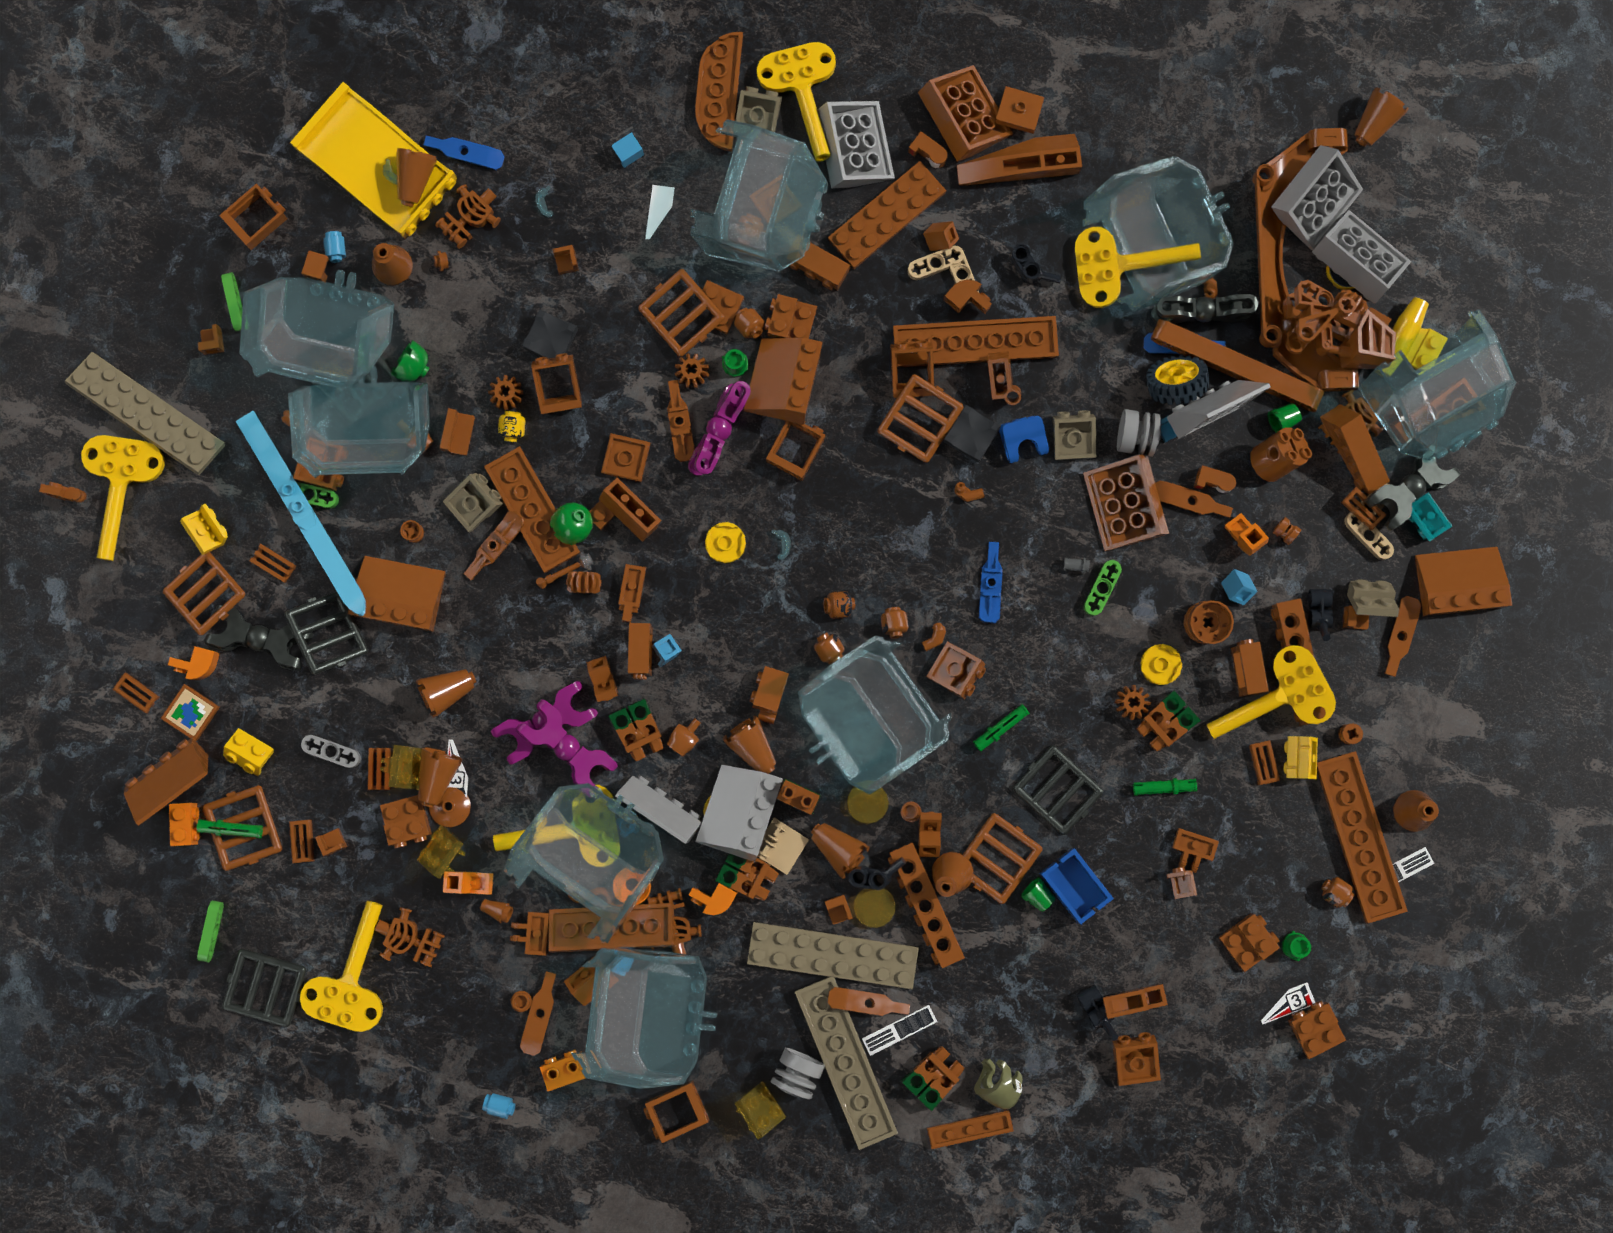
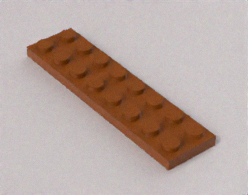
[893,316,1059,367]
[1317,751,1408,923]

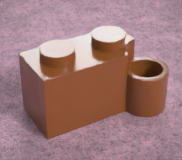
[988,351,1021,405]
[750,666,789,724]

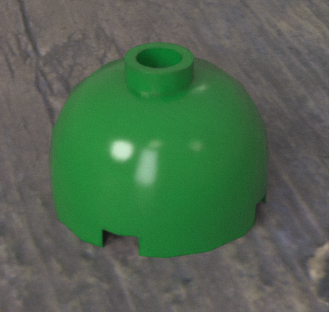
[391,340,429,382]
[550,502,593,545]

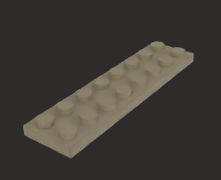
[65,352,225,475]
[747,922,919,989]
[795,976,898,1150]

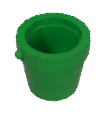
[722,349,749,377]
[1267,403,1302,433]
[1021,877,1056,912]
[1282,931,1311,961]

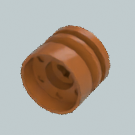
[1183,600,1234,644]

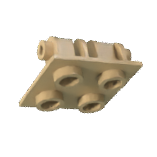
[757,818,809,875]

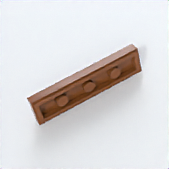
[927,1109,1014,1149]

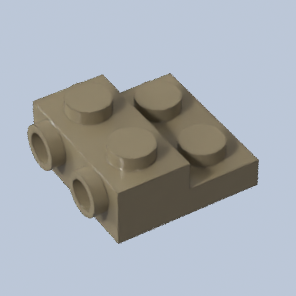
[734,86,782,139]
[1052,410,1096,460]
[443,473,503,532]
[1347,579,1399,617]

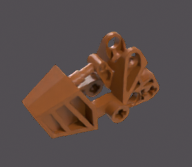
[1283,280,1396,369]

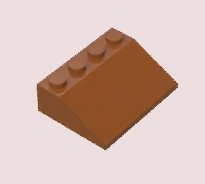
[918,65,1013,162]
[744,337,822,424]
[1083,454,1169,551]
[1415,547,1512,616]
[348,556,446,632]
[124,737,208,826]

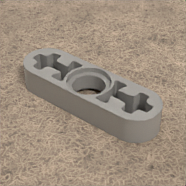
[301,735,361,768]

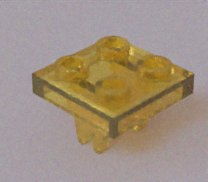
[380,745,422,790]
[417,825,466,879]
[734,1082,786,1139]

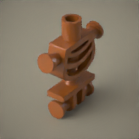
[435,184,501,249]
[1318,390,1384,453]
[647,888,702,958]
[375,907,445,967]

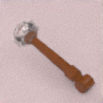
[536,551,594,589]

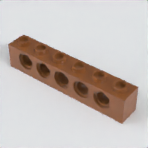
[1271,598,1329,726]
[887,842,965,968]

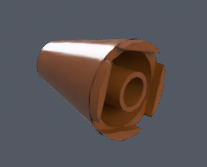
[1354,87,1409,147]
[396,148,437,207]
[372,243,413,286]
[416,669,476,718]
[722,716,776,774]
[418,747,462,807]
[1393,790,1439,832]
[811,823,870,879]
[932,852,974,897]

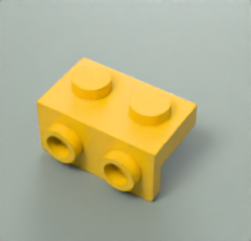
[180,504,228,555]
[223,728,274,776]

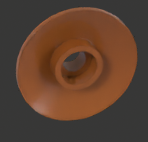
[429,787,471,827]

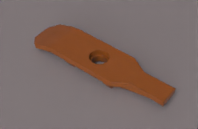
[667,380,695,462]
[1155,480,1233,518]
[464,511,524,580]
[1385,596,1421,677]
[520,971,556,1056]
[828,987,910,1016]

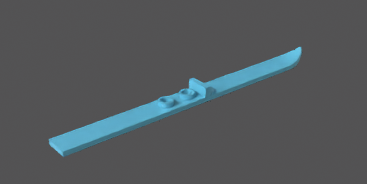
[236,411,366,616]

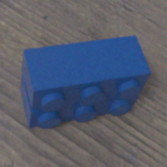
[1039,848,1114,925]

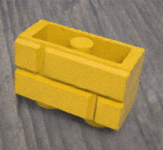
[1284,736,1318,779]

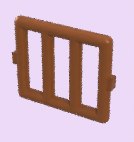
[638,269,724,357]
[877,374,964,463]
[163,552,245,636]
[203,785,282,871]
[963,813,1042,904]

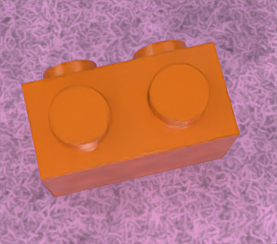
[169,803,200,846]
[540,1049,590,1091]

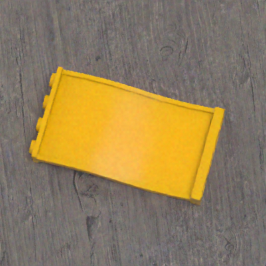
[290,82,457,239]

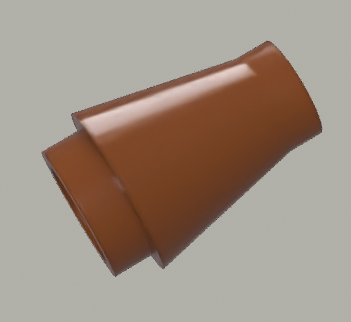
[480,899,513,923]

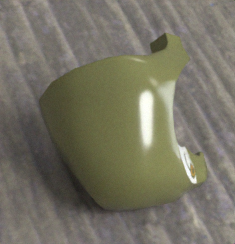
[974,1058,1023,1110]

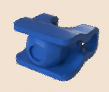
[999,416,1049,463]

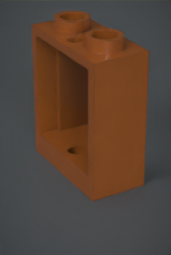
[219,184,288,250]
[890,340,934,398]
[531,353,582,414]
[766,421,826,481]
[628,623,653,680]
[1231,639,1269,697]
[643,1081,709,1143]

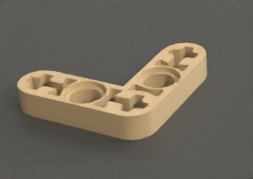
[908,246,979,303]
[1345,484,1394,560]

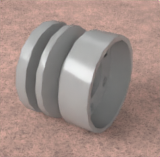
[1117,409,1161,457]
[771,1047,825,1099]

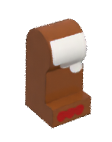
[908,132,947,168]
[1193,465,1236,493]

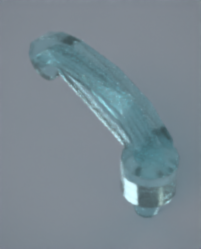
[383,159,397,184]
[536,186,553,217]
[772,529,791,560]

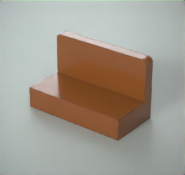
[440,408,475,456]
[564,955,616,1006]

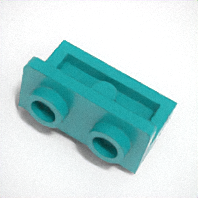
[1409,492,1452,542]

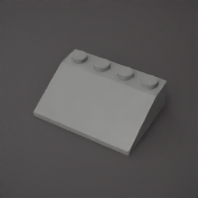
[817,101,895,188]
[1271,145,1363,250]
[1312,210,1411,304]
[1167,380,1271,439]
[696,765,783,862]
[615,775,702,844]

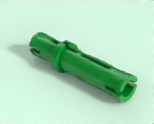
[973,704,1030,752]
[1133,778,1197,796]
[197,819,263,839]

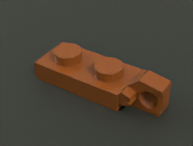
[619,564,646,623]

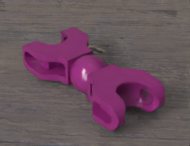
[688,381,751,475]
[491,681,598,764]
[515,699,618,796]

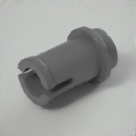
[1064,558,1090,574]

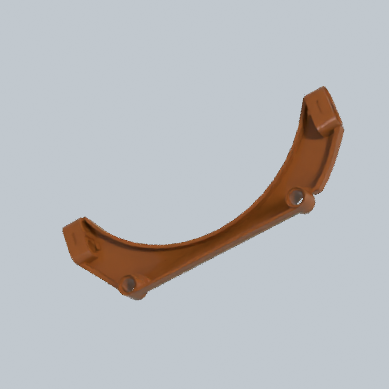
[1252,128,1359,392]

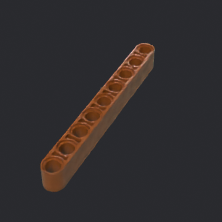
[1151,319,1324,412]

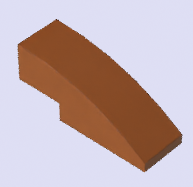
[1103,983,1168,1019]

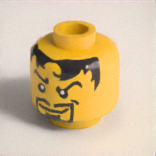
[498,411,525,442]

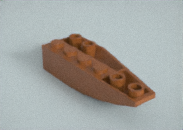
[957,134,1082,186]

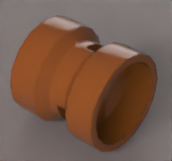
[1272,517,1301,545]
[400,520,424,543]

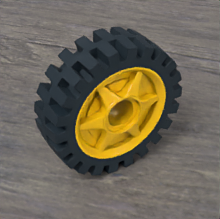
[1147,355,1209,405]

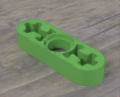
[221,272,246,331]
[297,482,339,509]
[1084,560,1122,616]
[197,900,224,962]

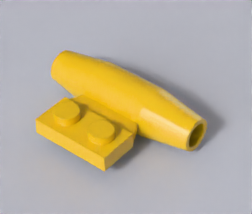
[1376,297,1448,377]

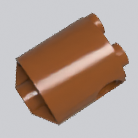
[1250,428,1312,482]

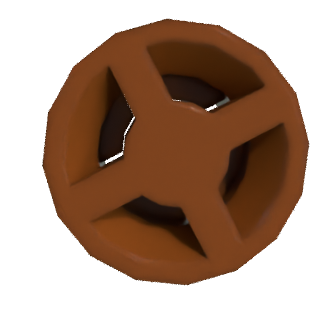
[1338,723,1363,745]

